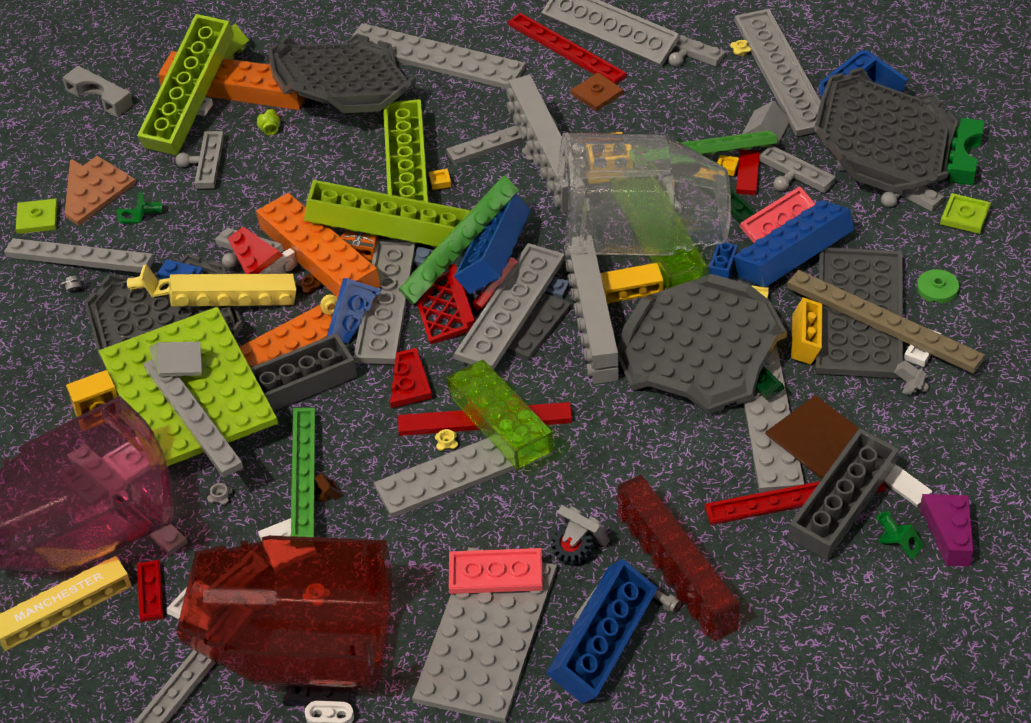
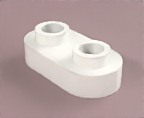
[305,701,354,723]

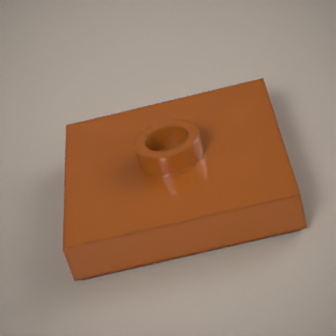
[571,73,623,111]

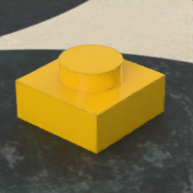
[715,155,739,176]
[429,169,451,190]

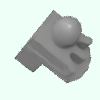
[894,360,929,395]

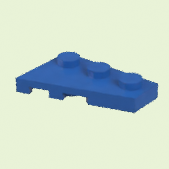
[327,278,382,344]

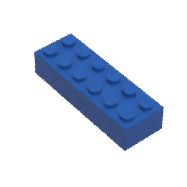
[454,194,531,294]
[733,200,855,287]
[546,559,658,703]

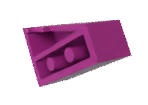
[920,494,973,567]

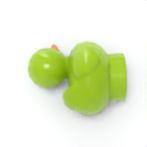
[257,109,281,136]

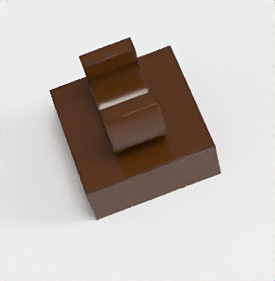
[314,473,343,502]

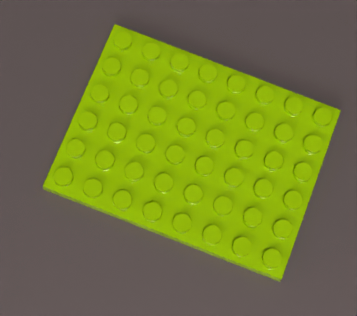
[98,307,278,471]

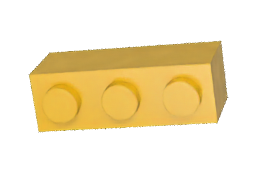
[600,263,663,304]
[791,298,822,364]

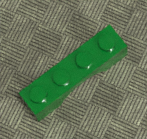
[947,117,985,186]

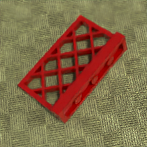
[417,264,475,344]

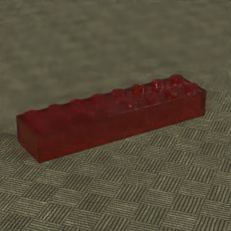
[616,475,739,642]

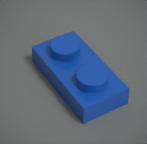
[157,259,204,280]

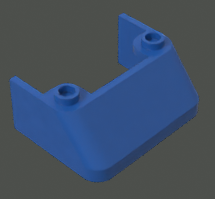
[818,50,908,99]

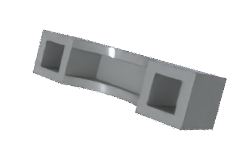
[62,66,133,117]

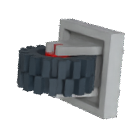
[551,505,610,566]

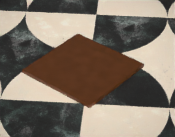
[765,395,859,479]

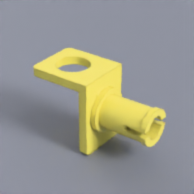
[127,264,170,297]

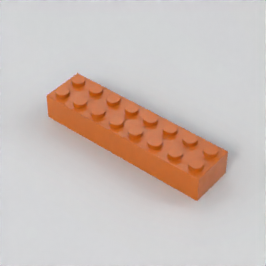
[158,51,306,110]
[256,193,381,297]

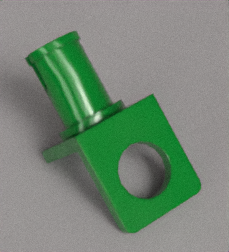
[116,192,162,224]
[877,511,924,559]

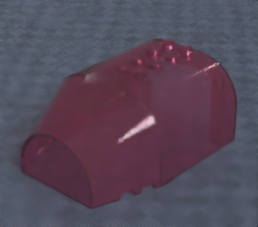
[0,396,174,573]

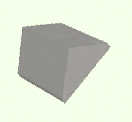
[742,101,789,145]
[149,342,202,376]

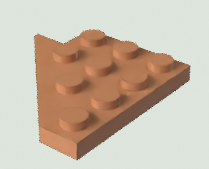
[65,156,136,226]

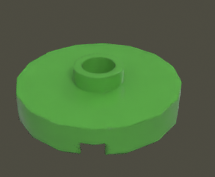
[917,269,959,303]

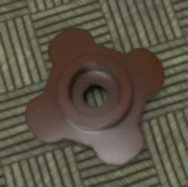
[296,274,320,294]

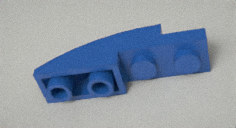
[708,242,738,279]

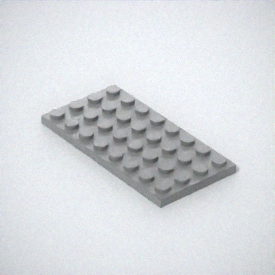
[412,547,557,723]

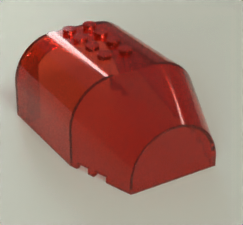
[176,535,392,690]

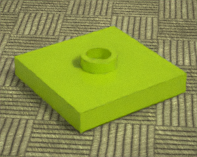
[940,193,991,234]
[16,199,58,234]

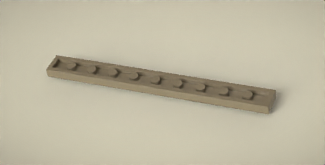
[787,270,985,374]

